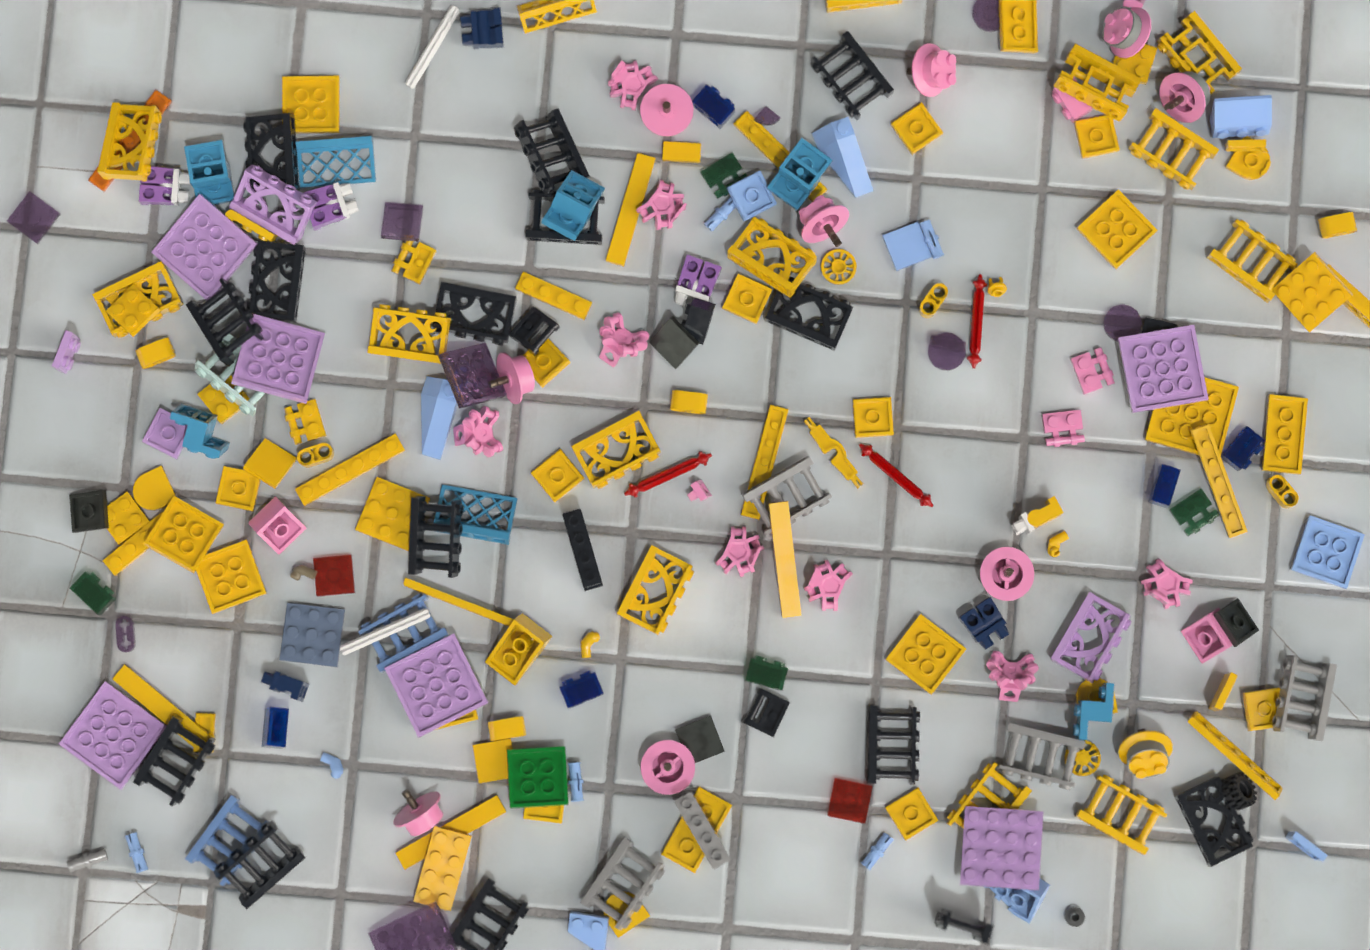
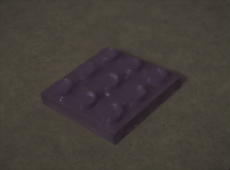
[438,343,507,409]

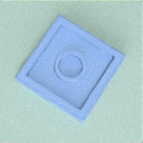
[726,171,777,222]
[882,222,932,271]
[1285,831,1328,861]

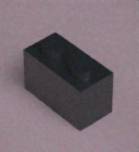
[681,297,716,345]

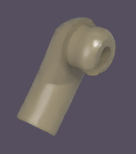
[290,565,317,581]

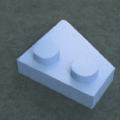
[568,911,609,950]

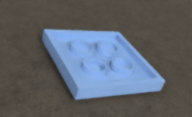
[1291,515,1365,589]

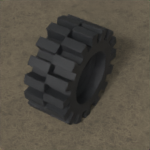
[1222,772,1257,810]

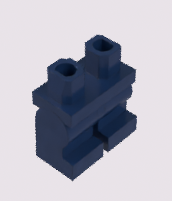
[460,8,504,49]
[958,597,1009,650]
[261,671,309,702]

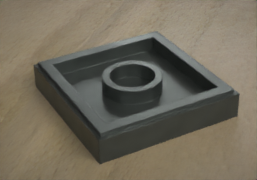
[649,316,699,369]
[69,490,109,533]
[1214,598,1259,647]
[675,716,725,763]

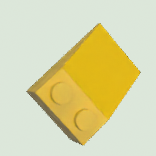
[485,613,553,686]

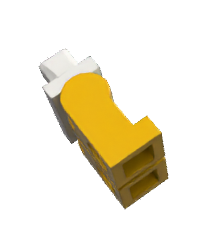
[1011,496,1064,536]

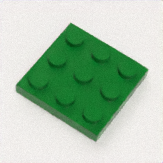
[507,746,569,809]

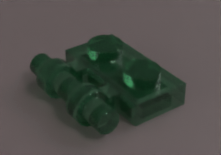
[700,152,748,199]
[1169,488,1220,536]

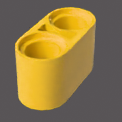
[1318,212,1357,239]
[919,283,948,318]
[135,338,176,369]
[670,390,708,414]
[297,443,334,468]
[1266,475,1299,509]
[487,716,527,742]

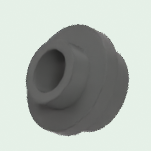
[1065,907,1085,927]

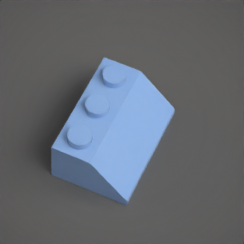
[1209,95,1272,139]

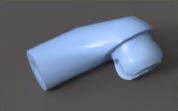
[320,752,344,779]

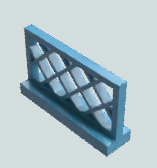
[296,136,376,188]
[433,485,517,545]

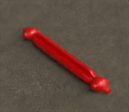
[967,274,987,369]
[859,443,934,507]
[624,451,712,498]

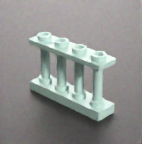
[195,334,265,417]

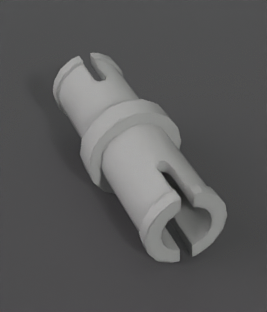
[67,848,108,873]

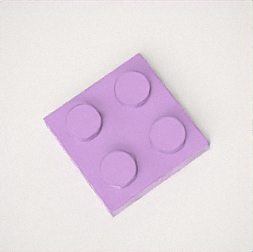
[52,330,81,374]
[142,408,188,459]

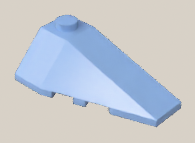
[812,117,873,198]
[421,376,463,460]
[984,879,1050,924]

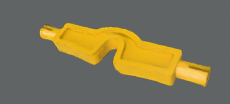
[804,417,864,489]

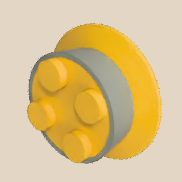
[1118,728,1173,779]

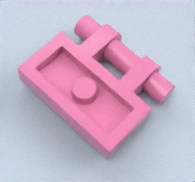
[1070,348,1115,395]
[1042,410,1085,447]

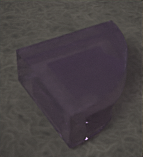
[754,106,781,125]

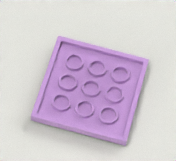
[151,194,258,300]
[231,314,325,404]
[1118,325,1208,413]
[385,634,488,738]
[59,681,166,790]
[960,806,1044,891]

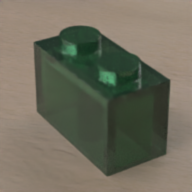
[69,571,116,616]
[745,656,788,691]

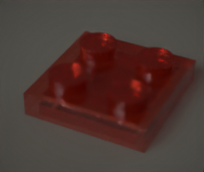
[313,555,355,597]
[827,778,873,824]

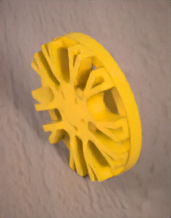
[821,249,857,285]
[1064,740,1101,776]

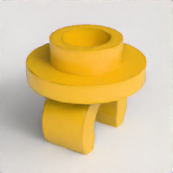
[987,277,1007,297]

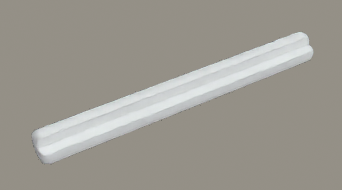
[405,5,460,89]
[340,608,430,655]

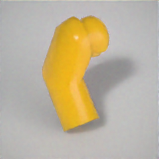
[1047,531,1069,557]
[581,631,600,658]

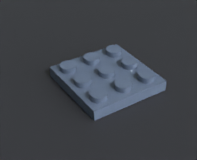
[280,603,345,667]

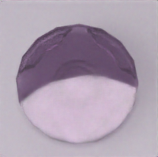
[972,0,1000,32]
[1103,304,1142,342]
[928,332,966,371]

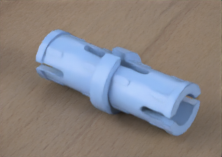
[704,196,736,232]
[919,220,944,259]
[568,762,584,802]
[125,832,148,873]
[861,832,894,870]

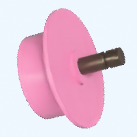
[640,84,693,136]
[488,352,535,404]
[393,789,443,836]

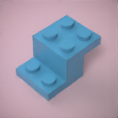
[767,138,833,211]
[184,140,235,205]
[541,170,605,241]
[170,404,230,459]
[1073,683,1114,740]

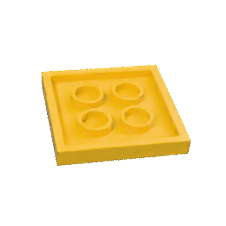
[282,76,340,134]
[1076,189,1158,270]
[1273,252,1353,332]
[355,477,431,552]
[144,496,224,573]
[196,539,267,614]
[885,614,966,695]

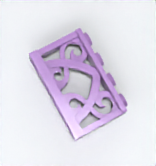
[229,165,317,245]
[1051,592,1132,683]

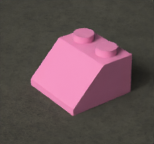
[248,496,306,555]
[1181,607,1233,664]

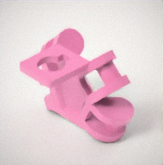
[608,60,658,111]
[636,179,687,230]
[599,312,649,367]
[453,406,503,457]
[715,526,764,577]
[1141,558,1193,609]
[804,560,853,611]
[986,651,1039,702]

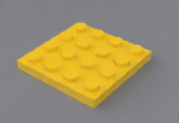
[1145,377,1239,456]

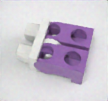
[139,166,190,206]
[303,182,359,231]
[675,255,722,306]

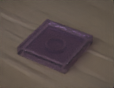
[7,191,61,244]
[381,202,423,242]

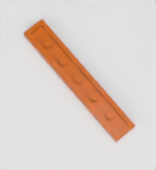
[88,90,172,192]

